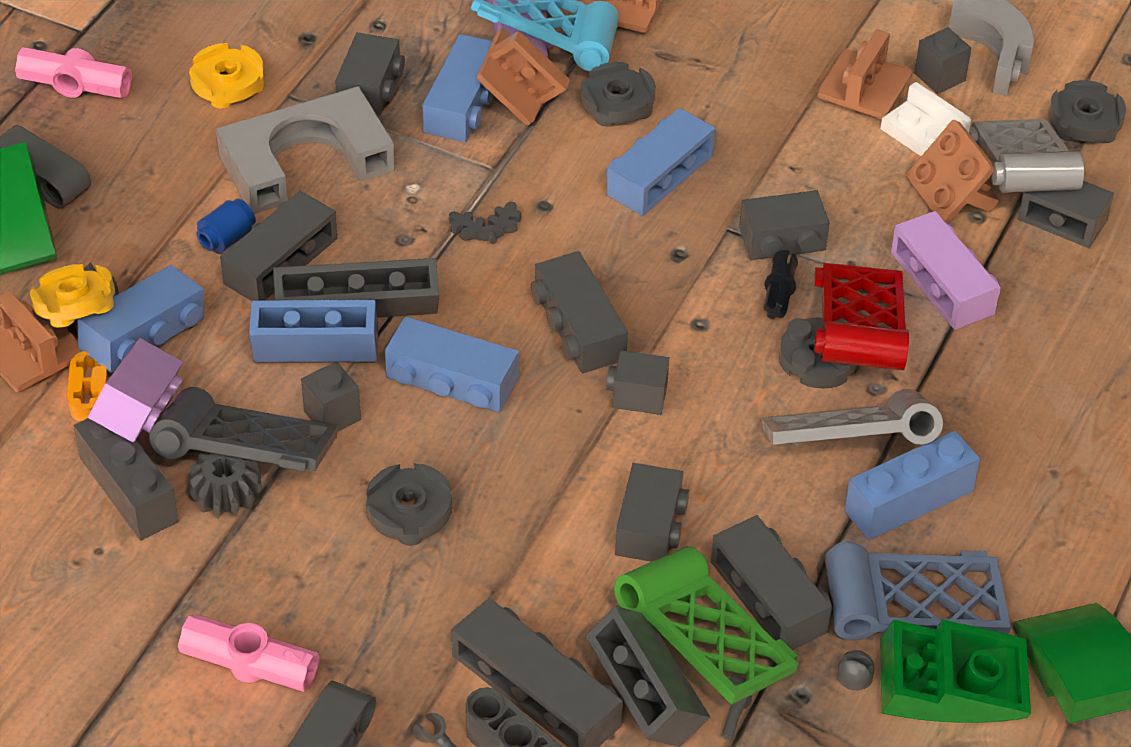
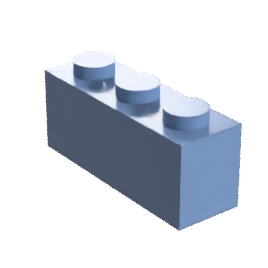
[422,34,493,142]
[606,108,715,216]
[77,265,204,373]
[249,300,378,362]
[385,316,519,413]
[845,431,980,540]

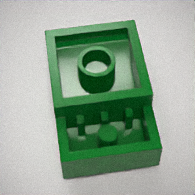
[0,142,57,274]
[1013,603,1131,724]
[880,619,1031,723]

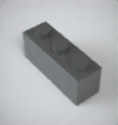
[220,191,338,301]
[531,251,628,374]
[73,418,179,541]
[711,515,832,650]
[586,606,711,747]

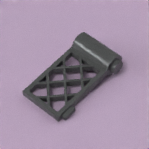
[149,387,338,471]

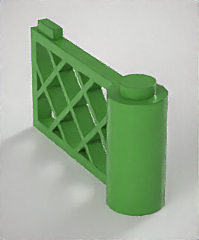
[614,546,799,705]

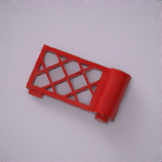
[814,263,909,371]

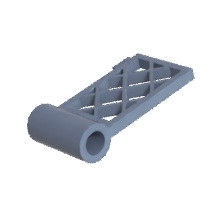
[825,541,1011,640]

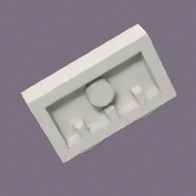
[881,82,971,156]

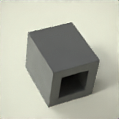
[914,27,971,94]
[606,350,670,415]
[301,361,361,432]

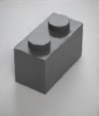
[335,32,405,115]
[1018,181,1114,248]
[739,190,830,260]
[615,463,689,562]

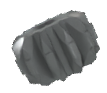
[189,453,262,519]

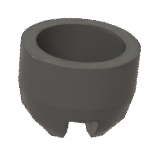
[837,650,875,691]

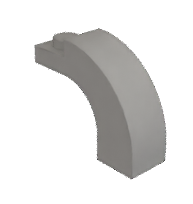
[949,0,1034,96]

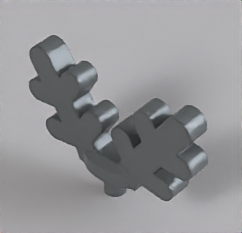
[449,202,521,244]

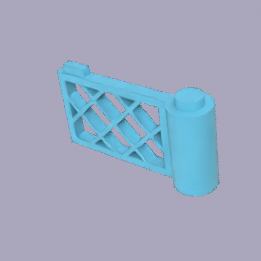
[470,0,619,71]

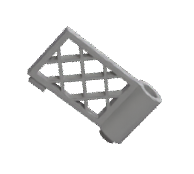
[969,119,1084,193]
[762,389,943,445]

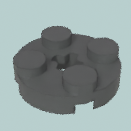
[581,62,656,127]
[1049,80,1126,143]
[779,317,860,389]
[366,463,452,546]

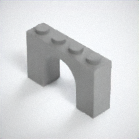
[216,86,395,214]

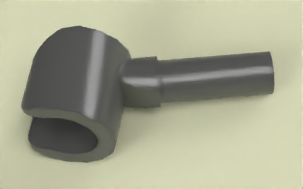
[722,674,752,740]
[413,713,457,747]

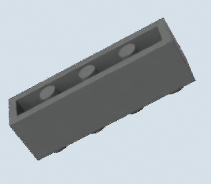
[273,258,439,317]
[451,598,623,747]

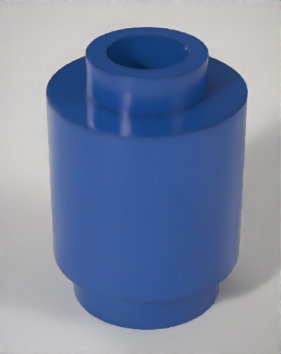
[197,198,256,253]

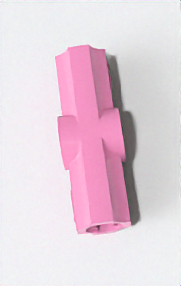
[15,47,133,99]
[178,614,320,692]

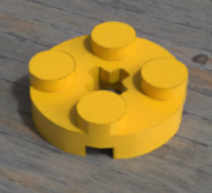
[189,43,264,109]
[30,264,115,327]

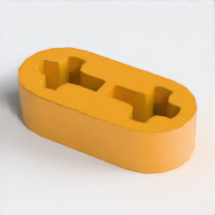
[67,351,109,421]

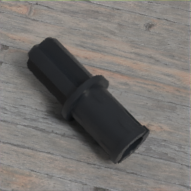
[763,251,798,319]

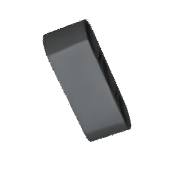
[0,125,91,208]
[288,680,376,747]
[466,687,562,747]

